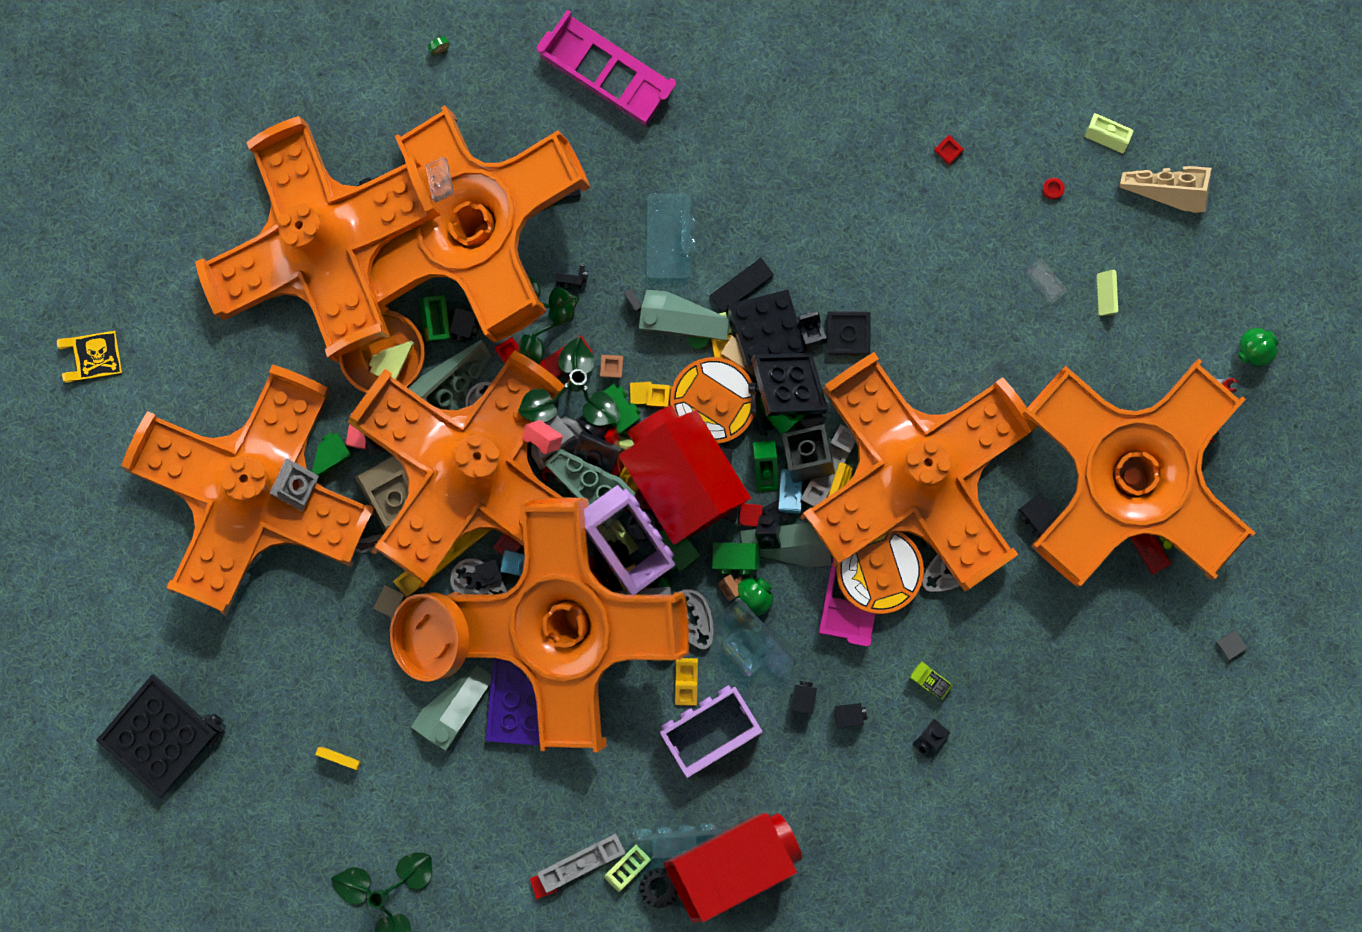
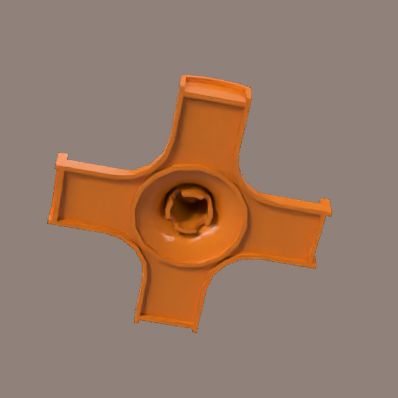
[370,105,591,343]
[195,116,441,363]
[347,351,564,588]
[800,352,1038,592]
[1022,359,1255,587]
[121,364,376,616]
[446,498,689,752]

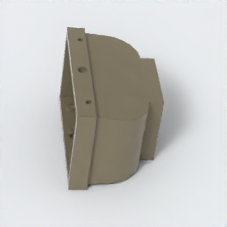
[355,456,408,532]

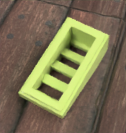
[604,845,651,892]

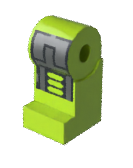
[909,661,953,700]

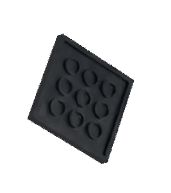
[96,674,218,799]

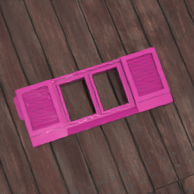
[537,10,676,127]
[818,558,875,646]

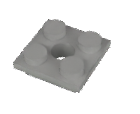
[269,458,319,511]

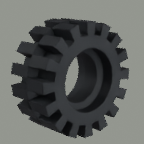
[640,867,678,908]

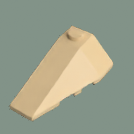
[1120,166,1211,213]

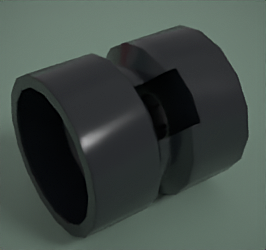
[627,512,656,542]

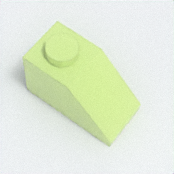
[369,340,414,380]

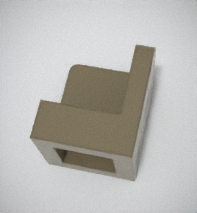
[373,585,404,618]

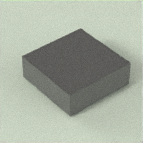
[624,289,642,312]
[1216,630,1247,660]

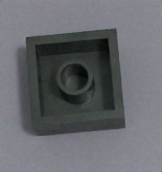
[782,425,836,483]

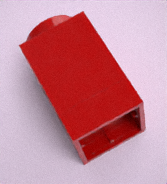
[618,405,751,545]
[663,812,802,923]

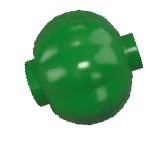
[1238,328,1279,367]
[735,577,774,616]

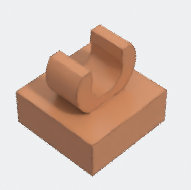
[600,355,623,378]
[717,574,744,602]

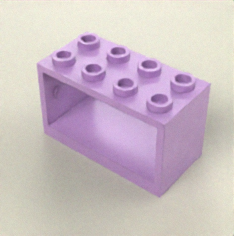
[584,485,675,595]
[660,685,763,778]

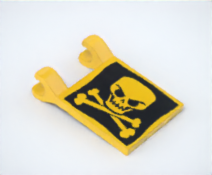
[57,331,122,383]

